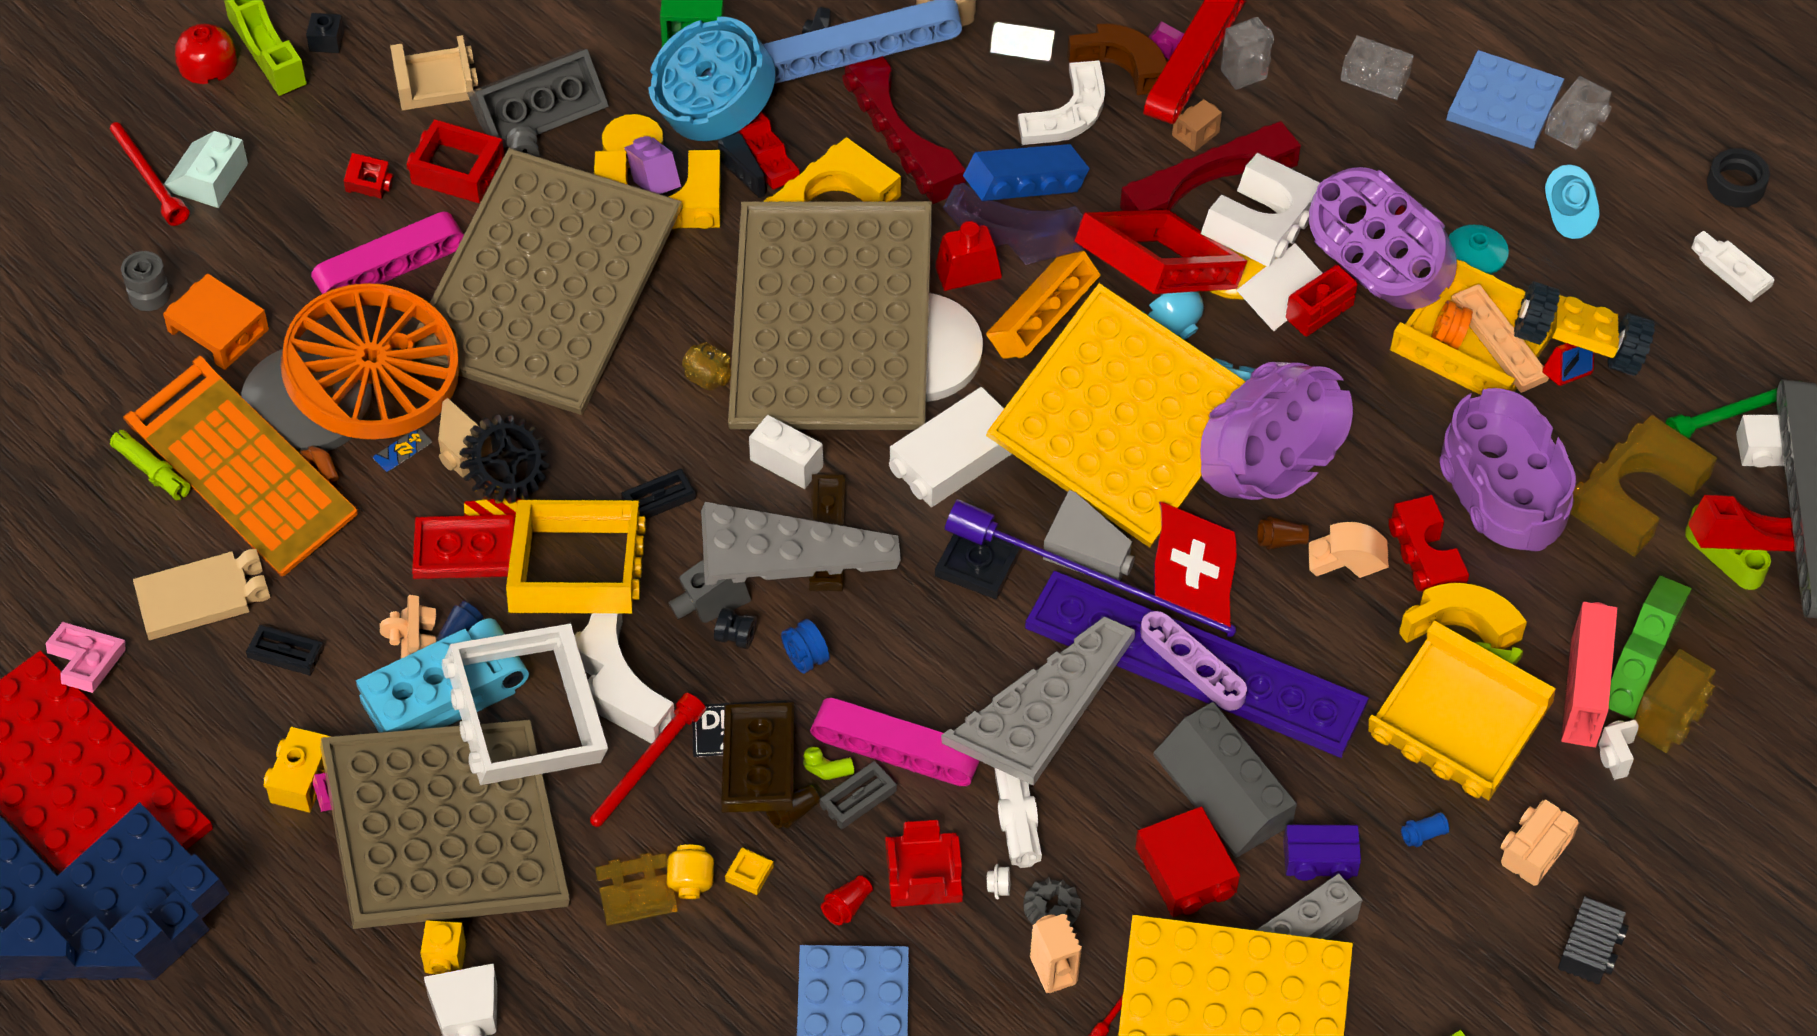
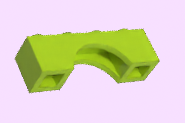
[224,0,306,96]

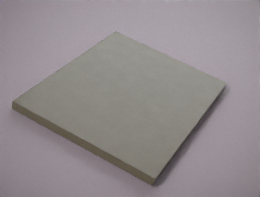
[412,148,682,415]
[728,201,932,430]

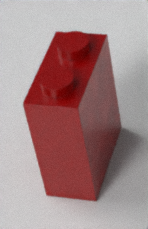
[1135,806,1240,917]

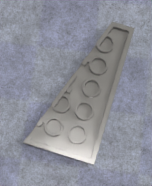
[701,502,901,585]
[941,617,1135,786]

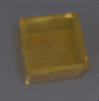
[1635,649,1716,753]

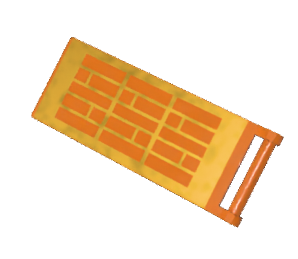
[123,355,358,576]

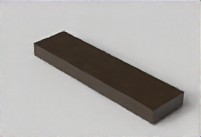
[809,474,845,591]

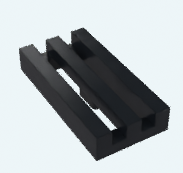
[621,468,696,519]
[246,624,324,676]

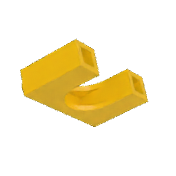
[763,137,901,202]
[594,150,721,229]

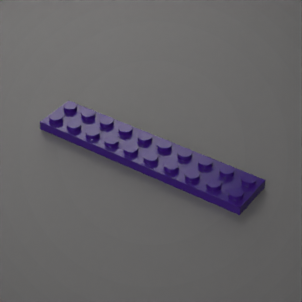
[1025,571,1369,758]

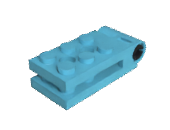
[356,618,529,733]

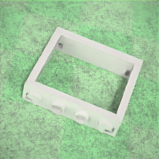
[442,624,608,785]

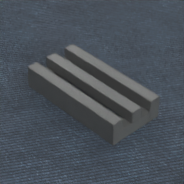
[820,761,897,830]

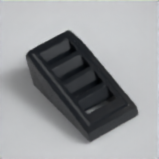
[718,133,766,198]

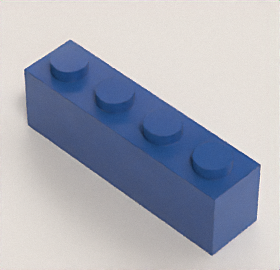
[963,144,1090,201]

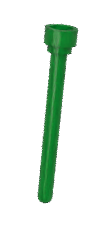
[1665,388,1778,443]

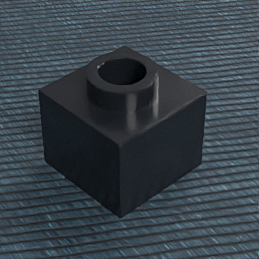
[306,13,344,53]

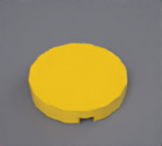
[602,114,663,168]

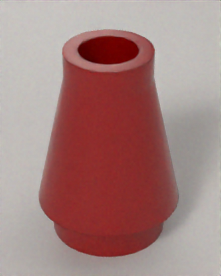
[821,875,873,925]

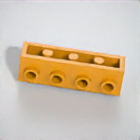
[986,250,1101,359]

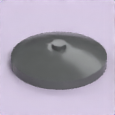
[241,344,373,452]

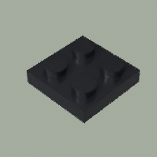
[935,534,1023,600]

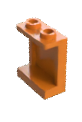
[163,273,269,370]

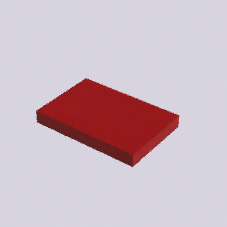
[412,515,516,579]

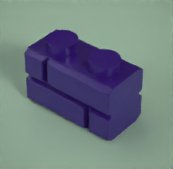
[1283,824,1361,881]

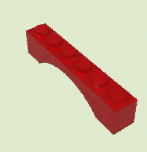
[1688,495,1795,552]

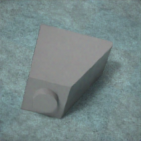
[1043,490,1135,581]

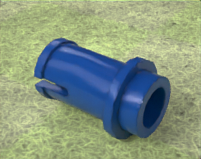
[1401,812,1449,847]

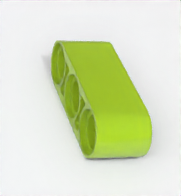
[1685,504,1771,590]

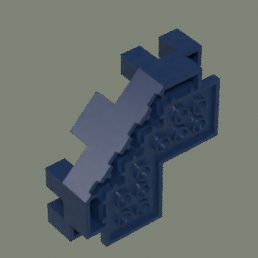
[0,802,229,980]

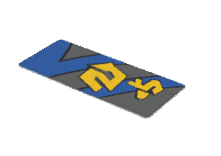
[373,428,432,472]

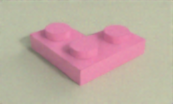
[46,622,126,693]

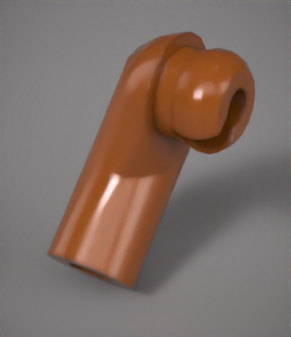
[299,446,339,483]

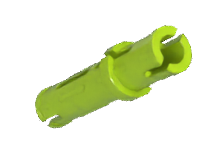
[110,430,191,500]

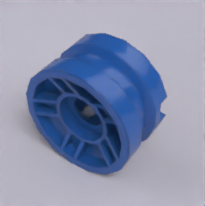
[781,619,829,674]

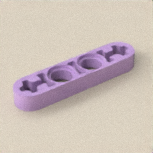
[1140,611,1247,711]

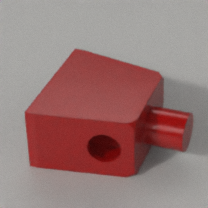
[935,221,1002,291]

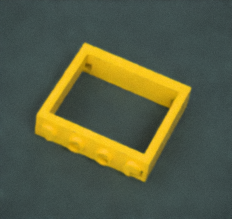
[506,500,646,614]

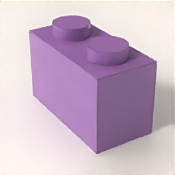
[624,136,681,194]

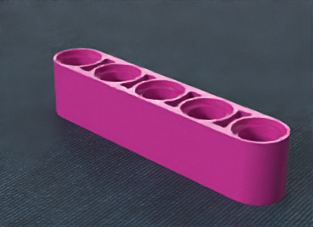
[311,212,464,294]
[810,698,980,786]

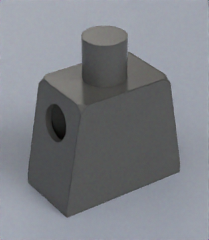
[668,559,751,623]

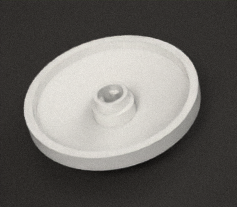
[926,293,983,402]

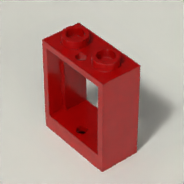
[407,119,504,204]

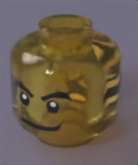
[682,342,731,391]

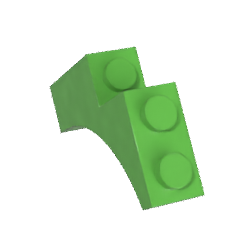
[1608,576,1692,719]

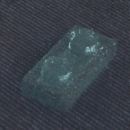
[990,22,1055,61]

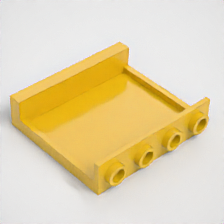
[1390,259,1552,395]
[1368,620,1556,801]

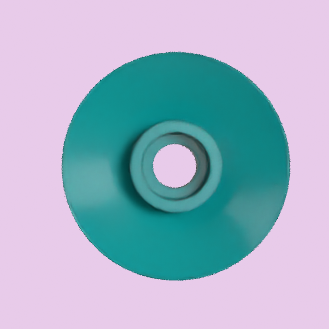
[1449,225,1509,274]

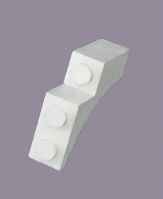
[574,613,675,744]

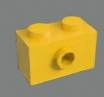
[264,727,331,813]

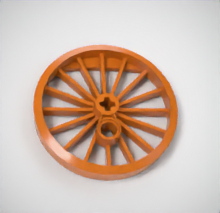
[281,283,459,439]

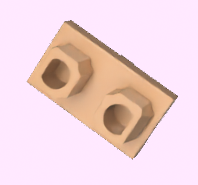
[380,595,436,659]

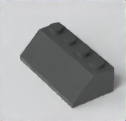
[467,49,609,148]
[1153,702,1297,858]

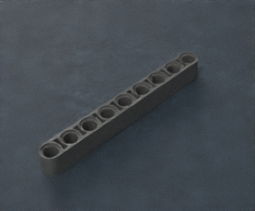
[1776,379,1817,619]

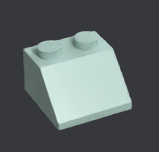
[164,131,248,208]

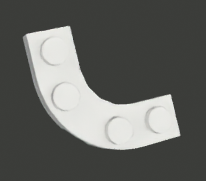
[1018,60,1105,145]

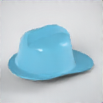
[1545,164,1600,239]

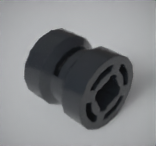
[714,608,757,649]

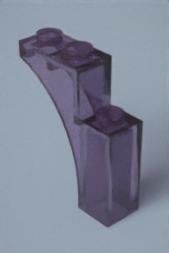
[943,183,1084,264]

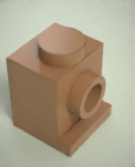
[1172,99,1222,152]

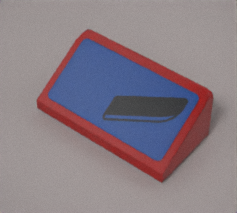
[1542,343,1594,386]

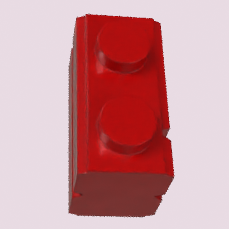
[1285,265,1358,336]

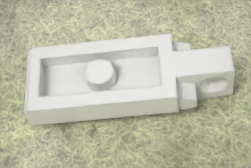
[1691,231,1774,302]

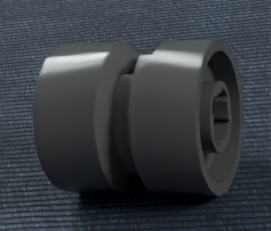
[121,251,170,311]

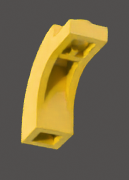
[1399,583,1527,649]

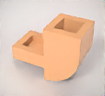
[1309,522,1389,578]

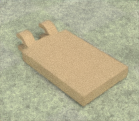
[133,549,270,640]

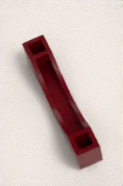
[842,56,966,204]
[1120,121,1301,211]

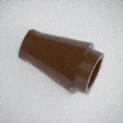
[1257,516,1309,550]

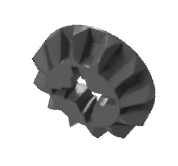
[1023,876,1081,926]

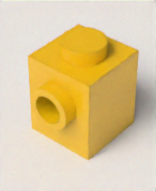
[420,920,466,974]

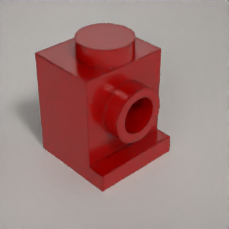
[344,153,394,199]

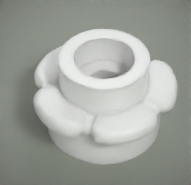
[987,864,1011,899]

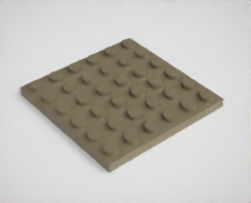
[320,720,570,929]

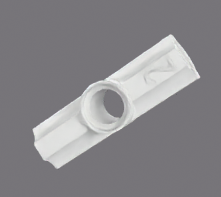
[995,768,1042,868]

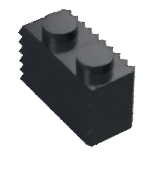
[1558,896,1629,984]

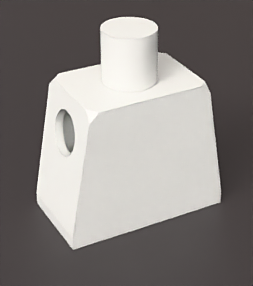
[424,964,497,1036]

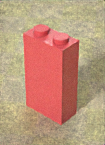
[1561,602,1617,748]

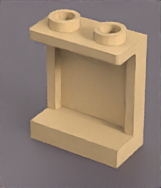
[390,35,478,110]

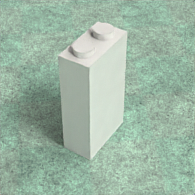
[889,387,1012,508]

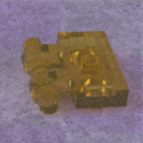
[595,852,677,926]

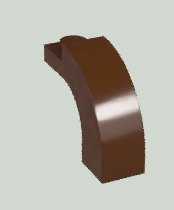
[1067,24,1167,95]

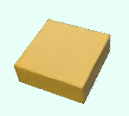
[725,848,774,895]

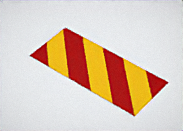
[464,497,521,516]

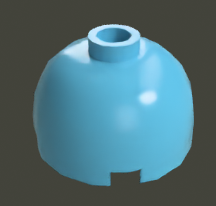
[1142,291,1204,340]

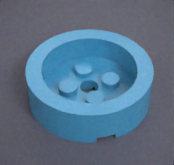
[648,17,775,141]

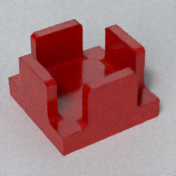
[885,820,963,907]

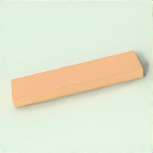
[1451,284,1549,393]

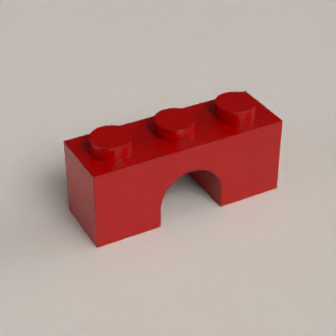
[1388,495,1469,593]

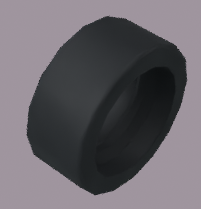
[1707,148,1770,208]

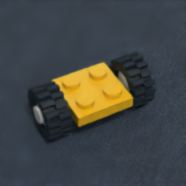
[1514,281,1655,376]

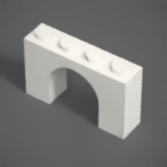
[1201,153,1320,267]

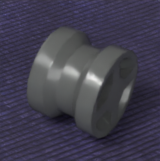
[506,126,540,157]

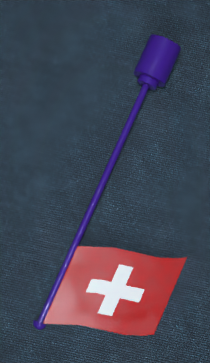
[944,499,1237,637]

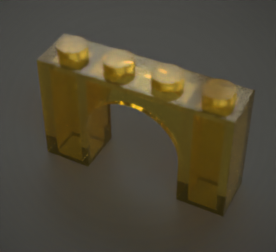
[1570,415,1717,557]

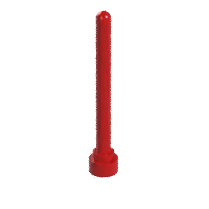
[110,122,190,226]
[590,693,706,827]

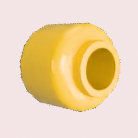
[666,844,714,899]

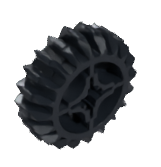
[459,414,549,504]

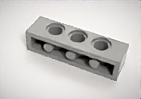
[1255,874,1362,940]

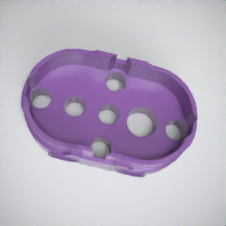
[1309,167,1457,309]
[1200,362,1353,500]
[1440,388,1576,551]

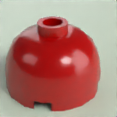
[175,23,237,84]

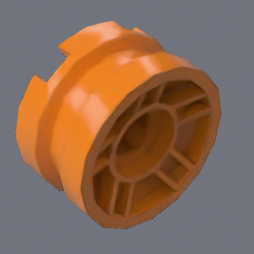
[1431,300,1473,350]

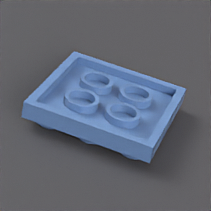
[1446,50,1564,149]
[797,945,909,1036]

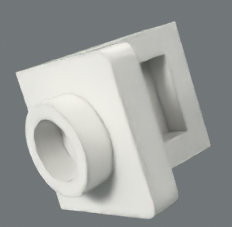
[1598,720,1639,780]

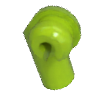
[803,747,854,780]

